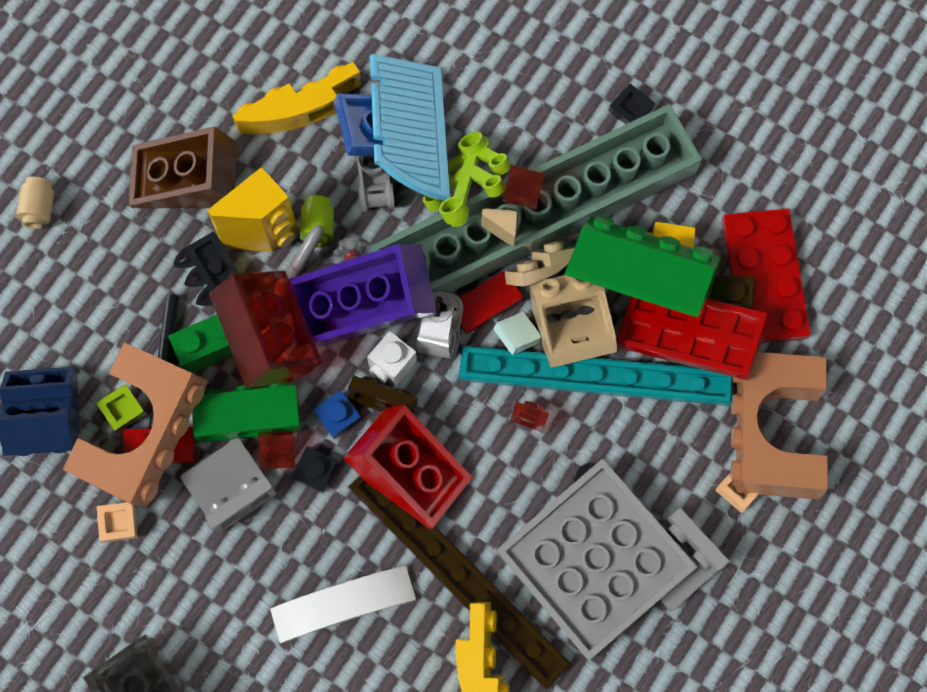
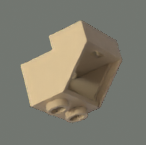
[529,275,617,368]

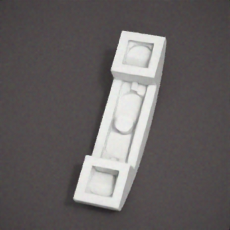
[270,566,416,643]

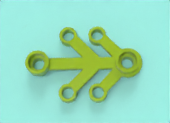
[422,132,511,227]

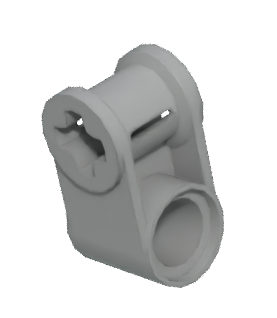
[357,156,395,212]
[417,291,463,359]

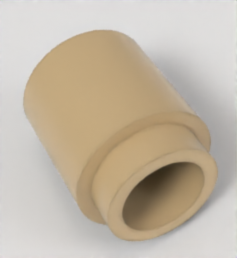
[15,177,55,229]

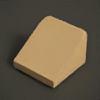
[481,209,517,246]

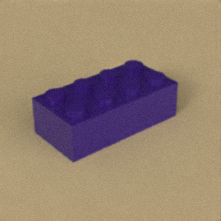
[286,244,437,347]

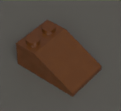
[128,126,237,208]

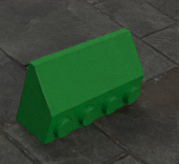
[565,216,721,318]

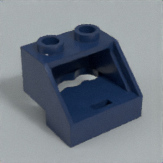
[0,366,79,456]

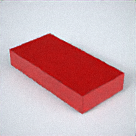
[454,270,523,335]

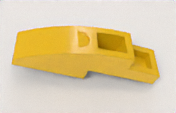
[232,61,361,134]
[455,602,510,692]

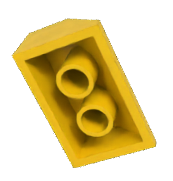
[207,167,298,252]

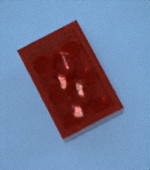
[209,270,323,388]

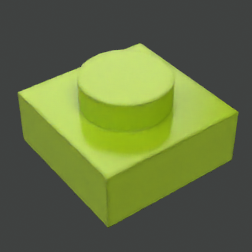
[96,384,146,433]

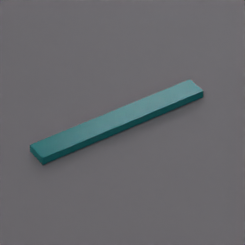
[459,345,733,406]

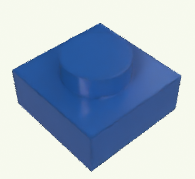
[313,390,361,440]

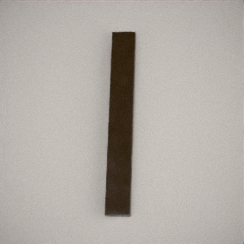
[348,476,571,690]

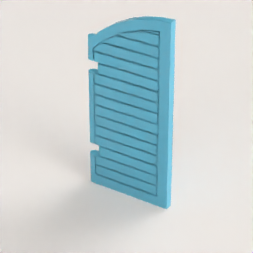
[370,54,450,201]

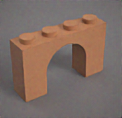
[63,342,207,508]
[730,352,828,499]

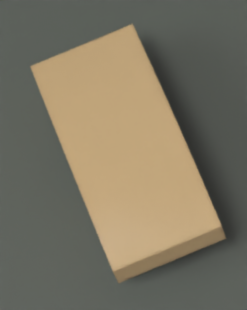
[505,241,575,287]

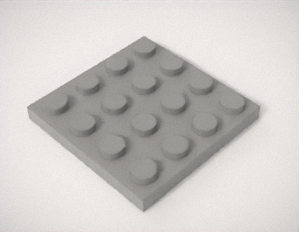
[496,459,697,661]

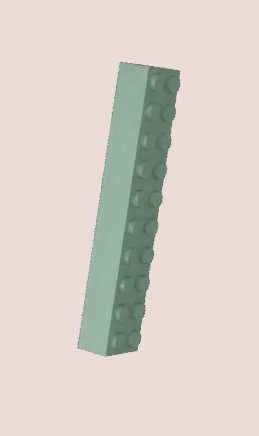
[370,104,702,293]

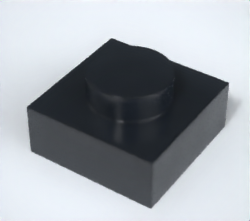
[608,83,655,125]
[291,446,338,494]

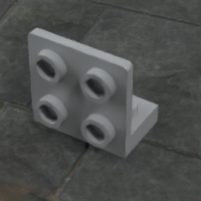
[181,438,277,534]
[660,508,729,612]

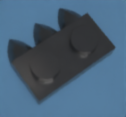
[173,231,249,307]

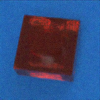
[503,166,545,209]
[510,401,549,433]
[258,430,295,470]

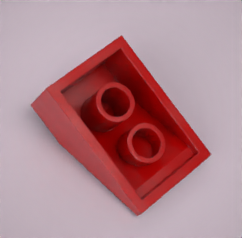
[343,404,472,529]

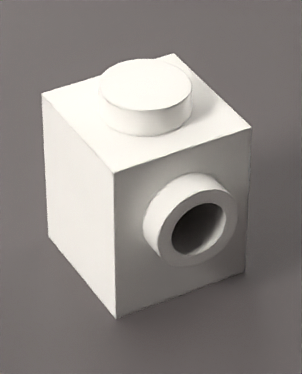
[367,331,417,387]

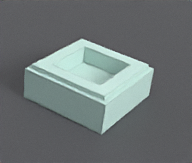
[493,312,542,355]

